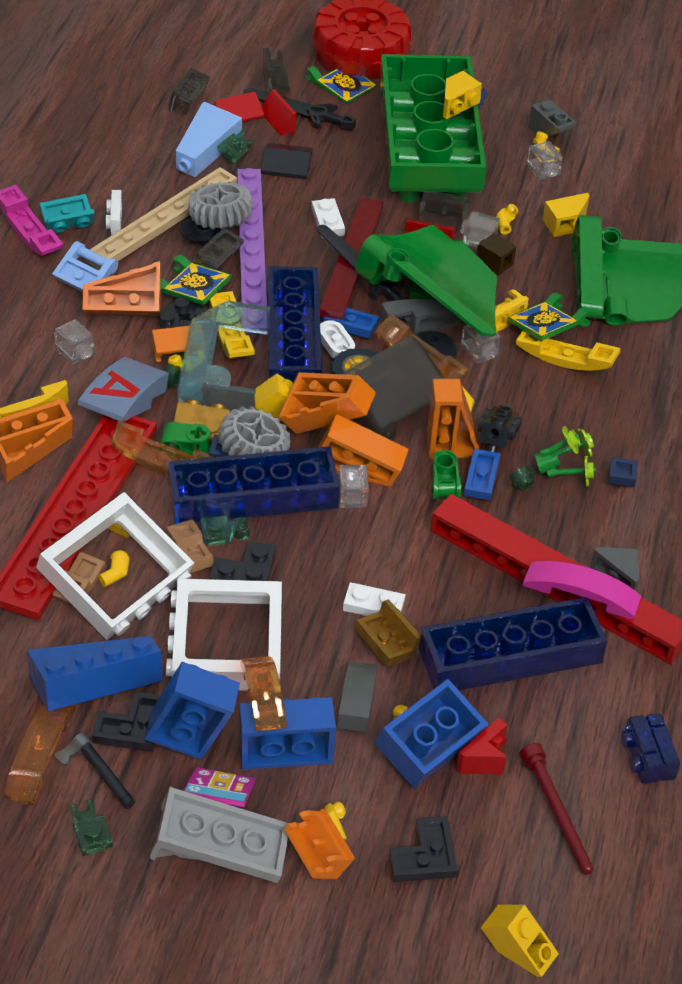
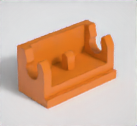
[152,324,208,362]
[284,809,355,879]

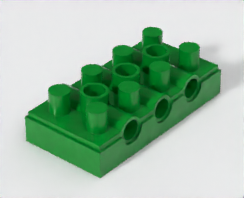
[380,54,486,204]

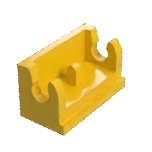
[495,289,529,333]

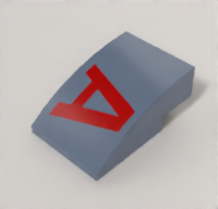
[78,357,169,422]

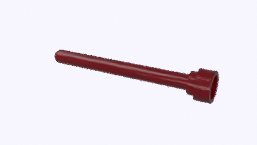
[519,743,593,875]

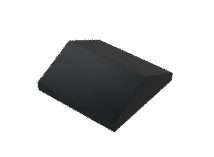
[261,143,313,180]

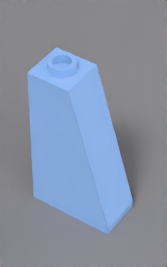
[176,102,242,177]

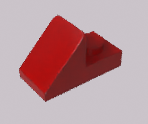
[456,718,508,775]

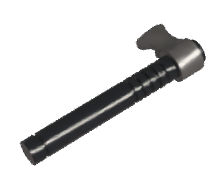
[54,732,135,809]

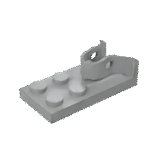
[150,787,288,883]

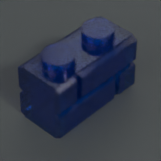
[621,713,681,784]

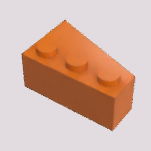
[83,261,162,316]
[278,372,376,434]
[426,379,480,459]
[0,399,73,483]
[309,414,409,487]

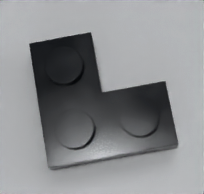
[209,541,276,581]
[92,692,161,752]
[389,816,458,882]

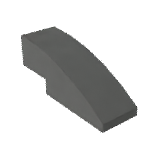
[380,299,461,335]
[338,661,378,733]

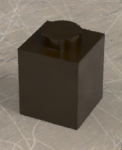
[477,233,516,276]

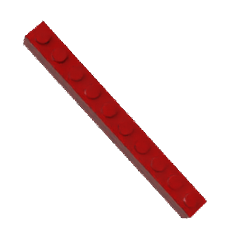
[430,494,682,665]

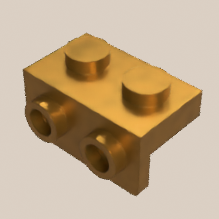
[174,400,231,441]
[354,599,421,667]

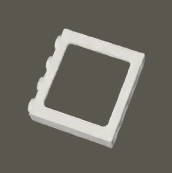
[36,492,194,640]
[166,579,282,691]

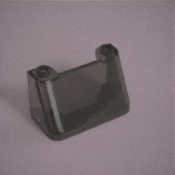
[343,336,445,441]

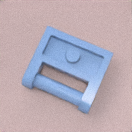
[52,241,118,292]

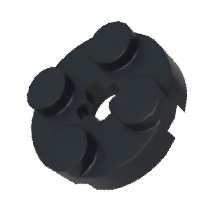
[160,297,210,335]

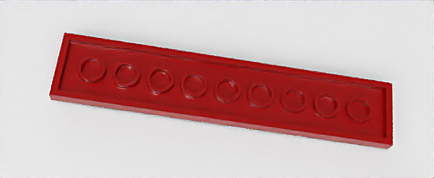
[0,415,157,620]

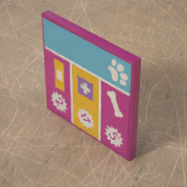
[183,767,256,807]

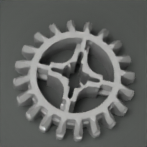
[188,181,253,230]
[218,406,291,471]

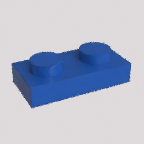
[323,308,379,339]
[464,449,501,501]

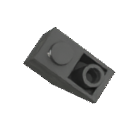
[528,99,577,137]

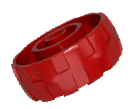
[312,0,411,79]

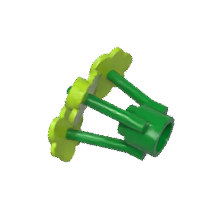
[534,426,596,486]

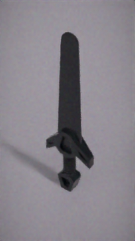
[244,88,356,131]
[317,225,410,301]

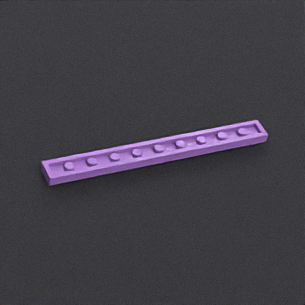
[237,168,268,333]

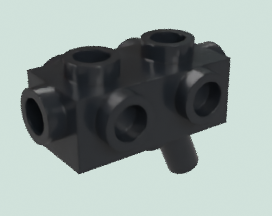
[477,405,522,453]

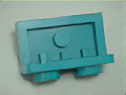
[39,194,95,233]

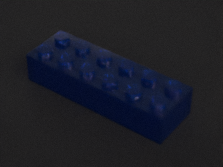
[267,266,322,384]
[168,446,340,524]
[419,597,608,690]

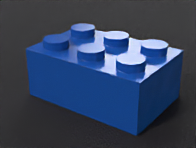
[144,661,240,760]
[374,679,488,789]
[239,697,336,770]

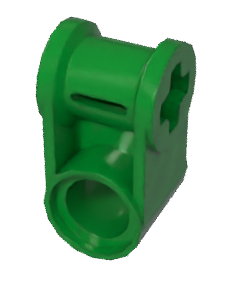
[158,422,211,460]
[431,450,461,500]

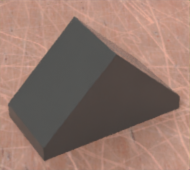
[590,547,640,592]

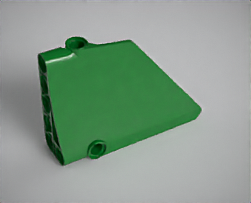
[572,215,682,326]
[355,225,497,337]

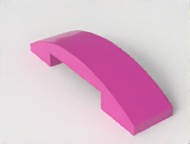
[0,185,64,256]
[523,561,641,620]

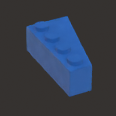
[27,636,163,711]

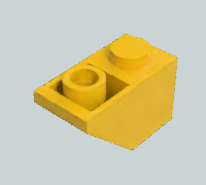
[443,71,482,119]
[542,193,590,237]
[254,373,293,421]
[481,905,559,977]

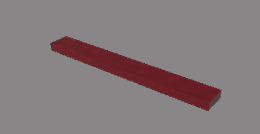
[319,198,384,320]

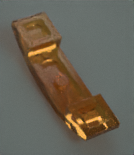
[374,314,469,380]
[111,421,220,482]
[240,656,287,731]
[3,703,76,806]

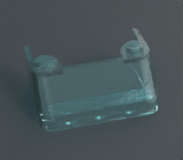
[177,301,270,412]

